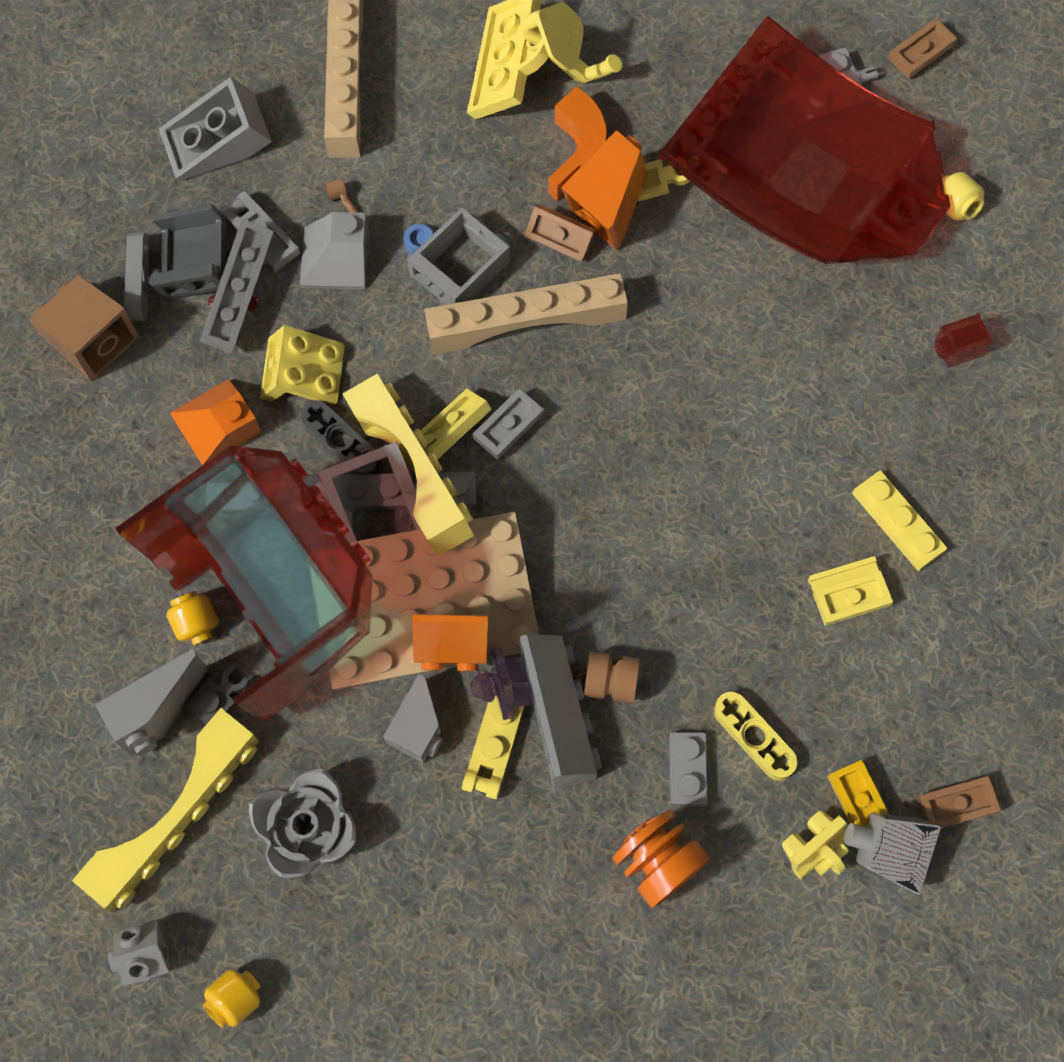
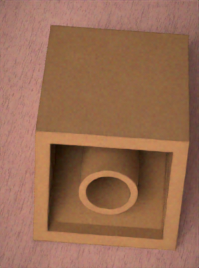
[29,275,139,382]

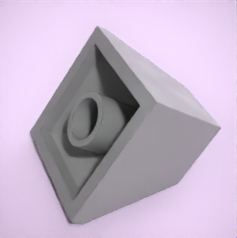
[300,212,369,289]

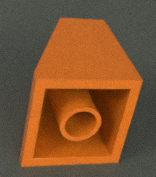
[561,130,647,251]

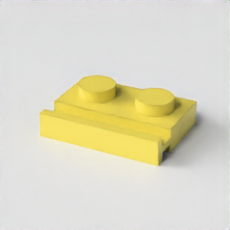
[807,556,893,626]

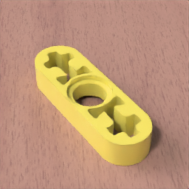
[714,692,797,781]

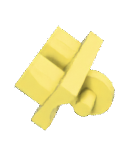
[782,810,849,880]

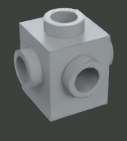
[108,921,169,986]

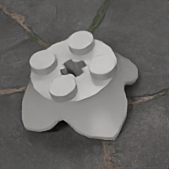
[249,769,357,878]

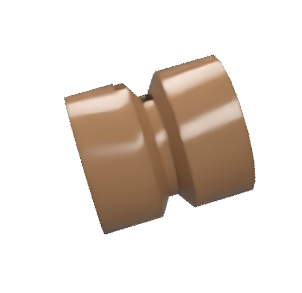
[584,651,640,704]

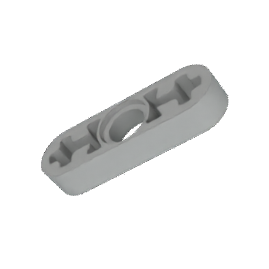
[124,232,150,321]

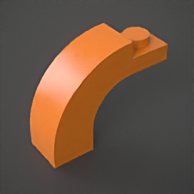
[548,86,606,201]

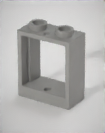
[407,207,510,305]

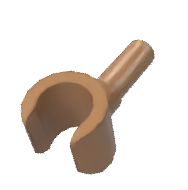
[325,179,359,213]

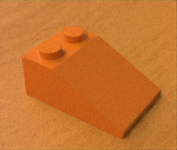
[412,614,488,671]

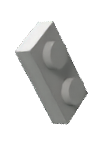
[473,388,544,460]
[669,732,707,807]

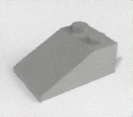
[159,77,272,181]
[95,649,210,756]

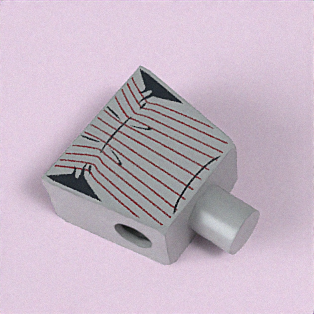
[844,812,941,895]

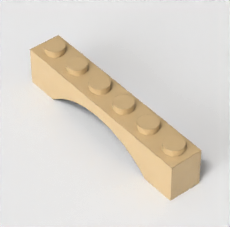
[324,0,364,158]
[424,273,628,355]

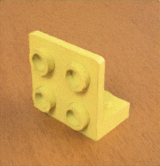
[260,325,345,406]

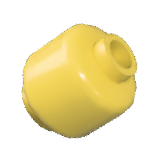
[935,172,984,221]

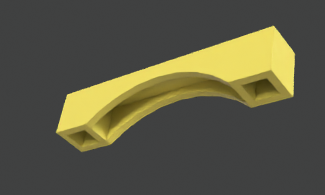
[343,373,474,557]
[72,708,259,913]

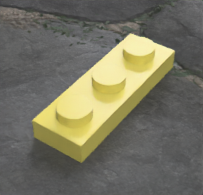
[400,388,492,475]
[852,470,947,572]

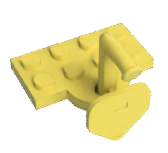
[467,0,622,119]

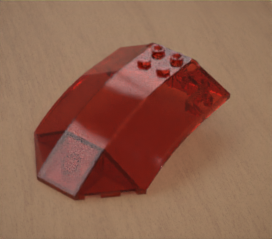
[658,15,950,264]

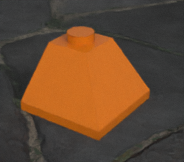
[170,380,262,467]

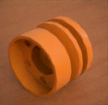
[612,809,712,909]

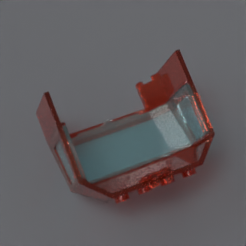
[115,445,372,723]

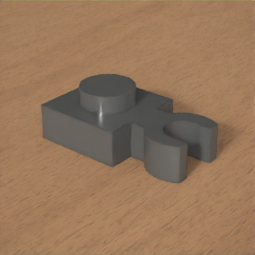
[185,665,251,725]

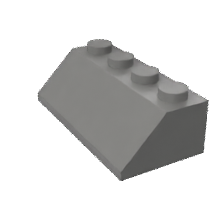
[520,634,602,790]

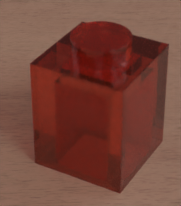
[934,314,993,368]

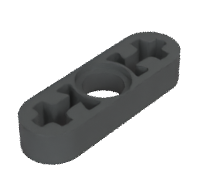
[301,401,380,475]

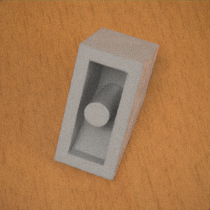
[383,674,443,763]

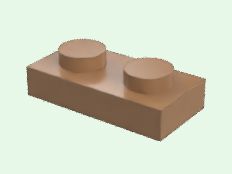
[888,18,957,79]
[524,204,597,262]
[917,776,1001,829]

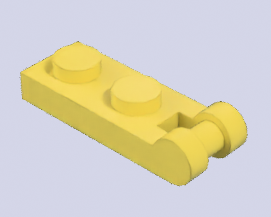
[462,694,525,800]

